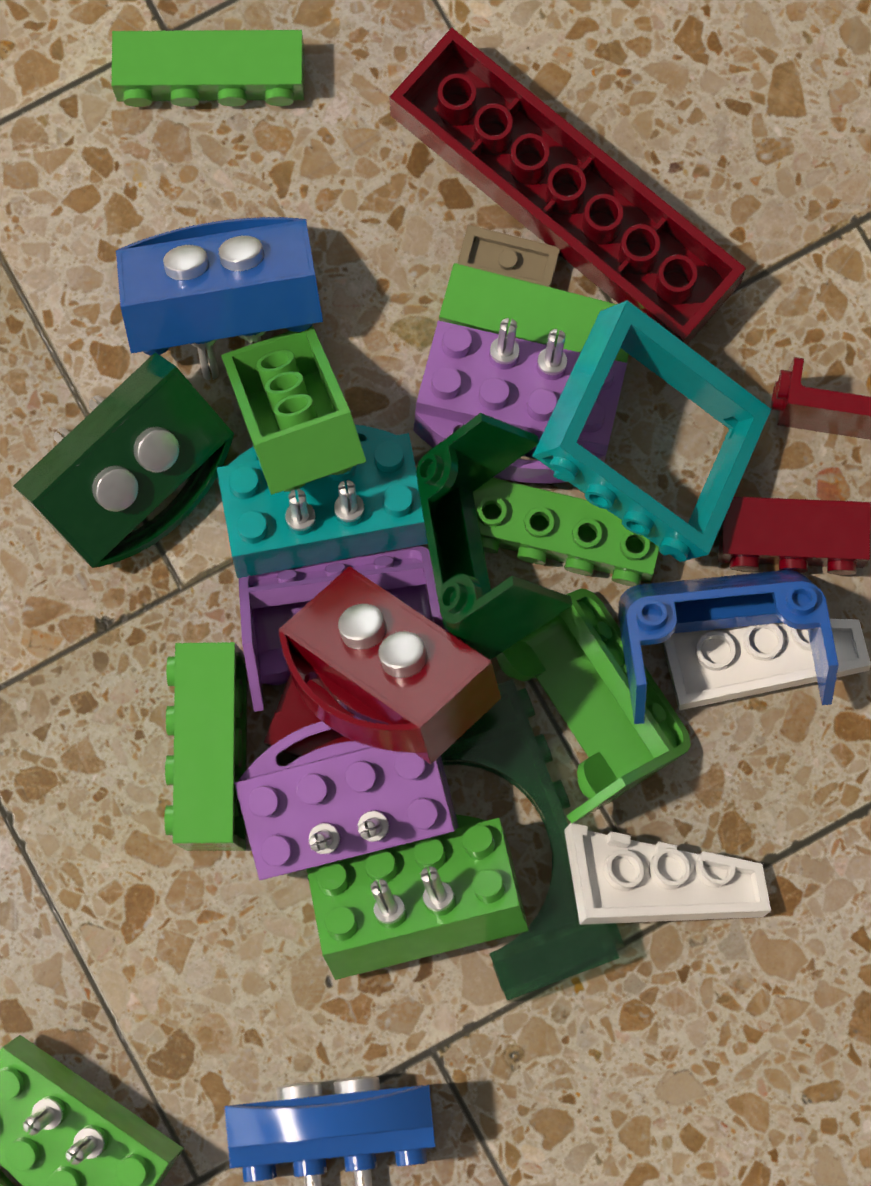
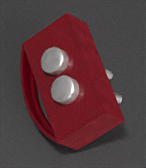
[279,566,501,764]

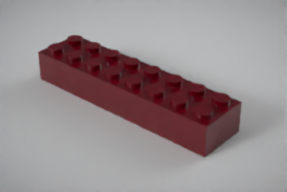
[389,28,746,345]

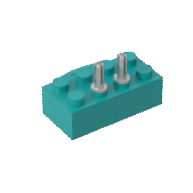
[217,424,428,578]

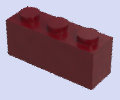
[718,497,871,575]

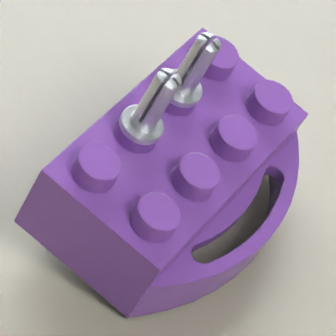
[413,318,627,483]
[235,715,459,881]

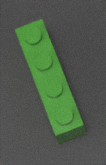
[111,30,304,107]
[439,263,629,363]

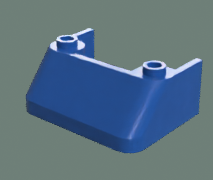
[618,570,839,724]

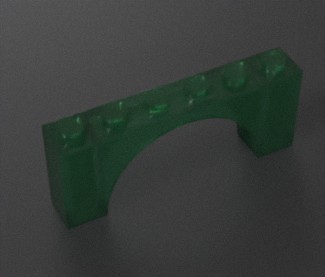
[441,679,624,1002]

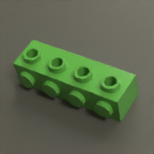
[473,478,659,587]

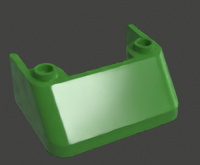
[496,589,691,824]

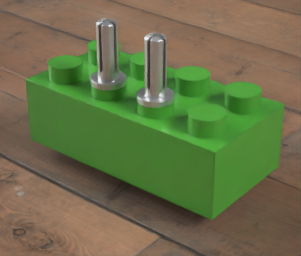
[307,814,529,980]
[0,1035,184,1186]

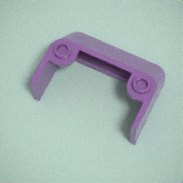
[239,546,444,712]

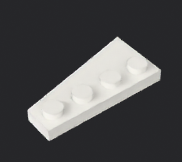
[662,619,871,710]
[564,823,771,925]

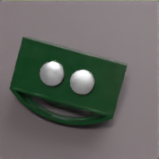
[13,352,234,568]

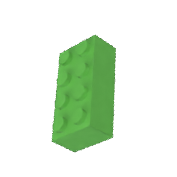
[221,325,366,495]
[164,642,248,851]

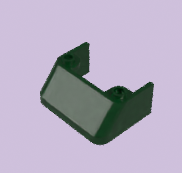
[416,413,572,660]

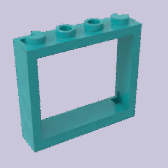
[533,300,771,562]

